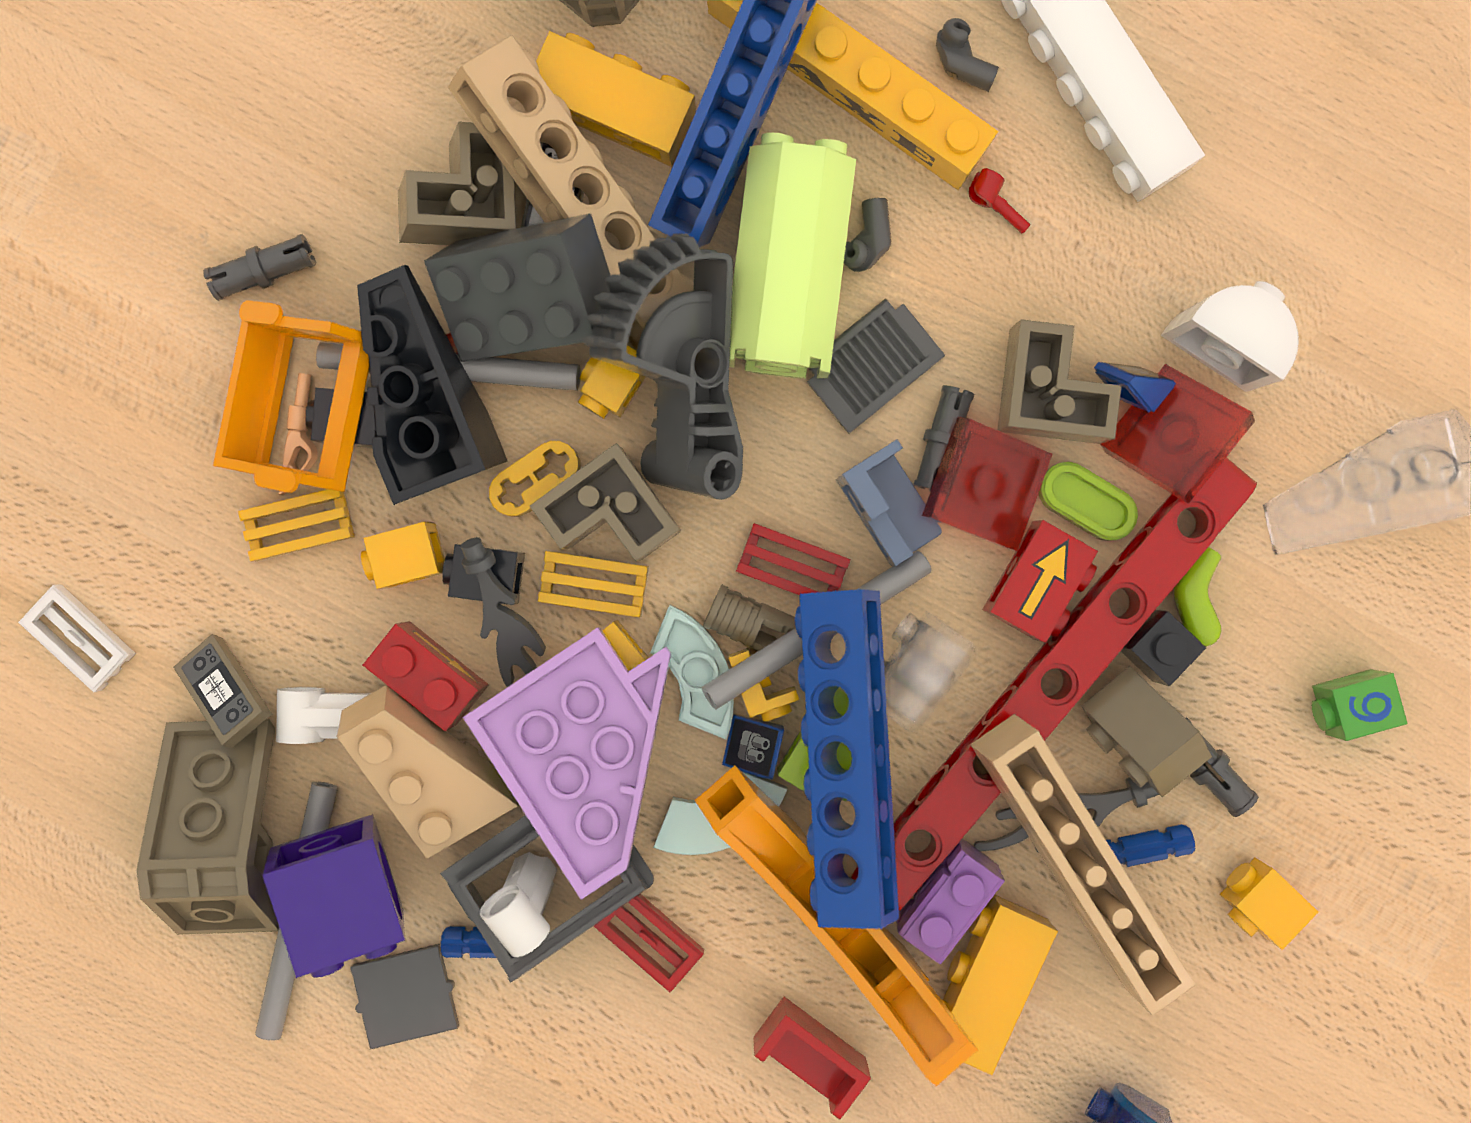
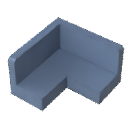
[836,439,942,566]

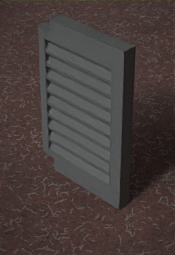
[807,299,945,434]

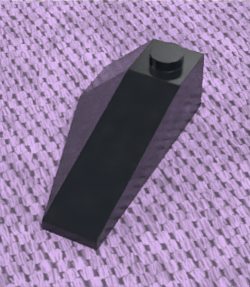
[357,265,508,505]

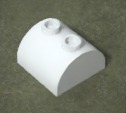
[1161,281,1299,392]

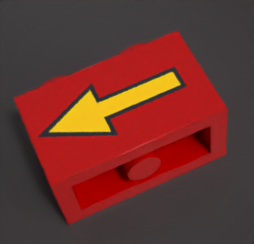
[982,520,1098,643]
[362,621,489,732]

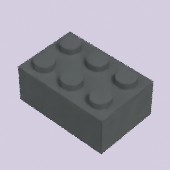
[424,213,611,362]

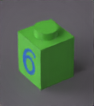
[1312,669,1408,741]

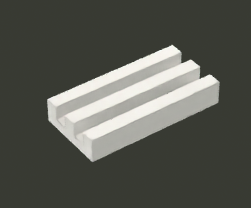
[18,584,136,692]

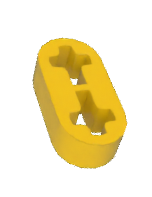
[489,441,581,516]

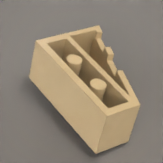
[337,685,518,859]

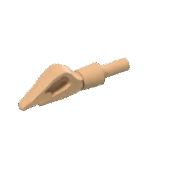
[278,373,318,495]

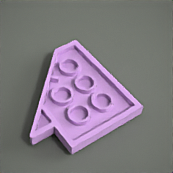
[463,627,672,900]

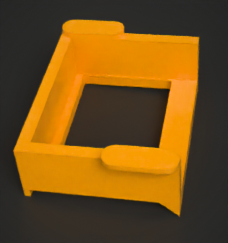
[213,300,369,493]

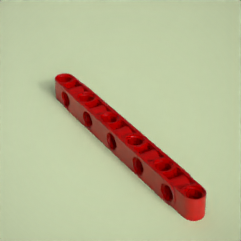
[851,448,1257,911]

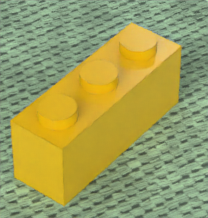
[536,31,696,167]
[941,895,1058,1075]

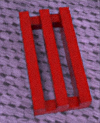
[736,523,851,595]
[594,894,704,993]

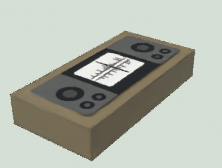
[173,634,272,748]

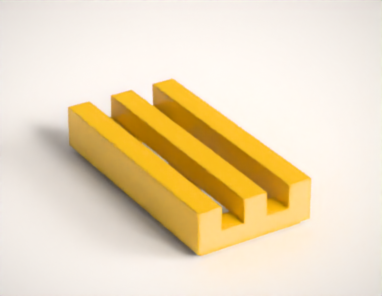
[238,489,355,561]
[537,551,649,618]

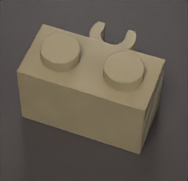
[1081,666,1212,797]

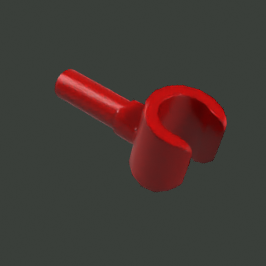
[969,168,1031,234]

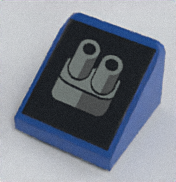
[1094,362,1176,412]
[722,714,784,780]

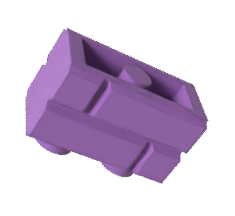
[896,838,1005,964]

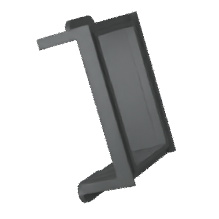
[440,815,654,983]

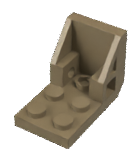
[136,719,279,935]

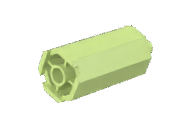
[729,132,856,378]

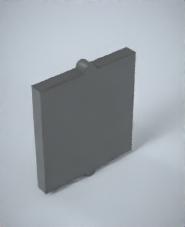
[351,944,459,1049]

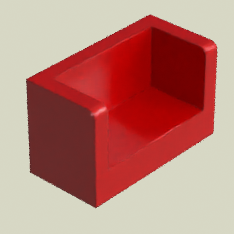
[754,996,871,1120]

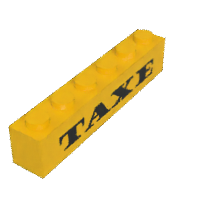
[707,0,998,191]

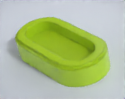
[1038,462,1138,541]

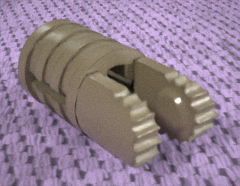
[703,585,796,651]

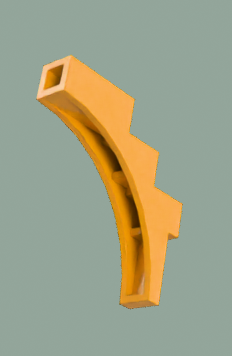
[695,765,978,1086]

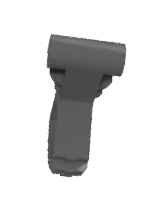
[580,233,743,500]

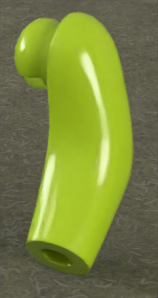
[1173,547,1221,647]

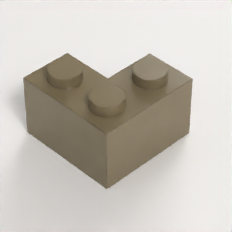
[398,122,516,245]
[997,319,1121,444]
[530,443,681,561]

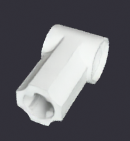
[276,687,371,744]
[479,852,557,957]

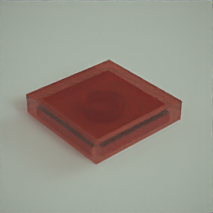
[1100,364,1255,504]
[922,417,1053,551]

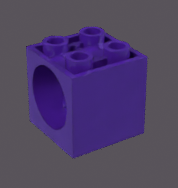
[263,814,405,978]

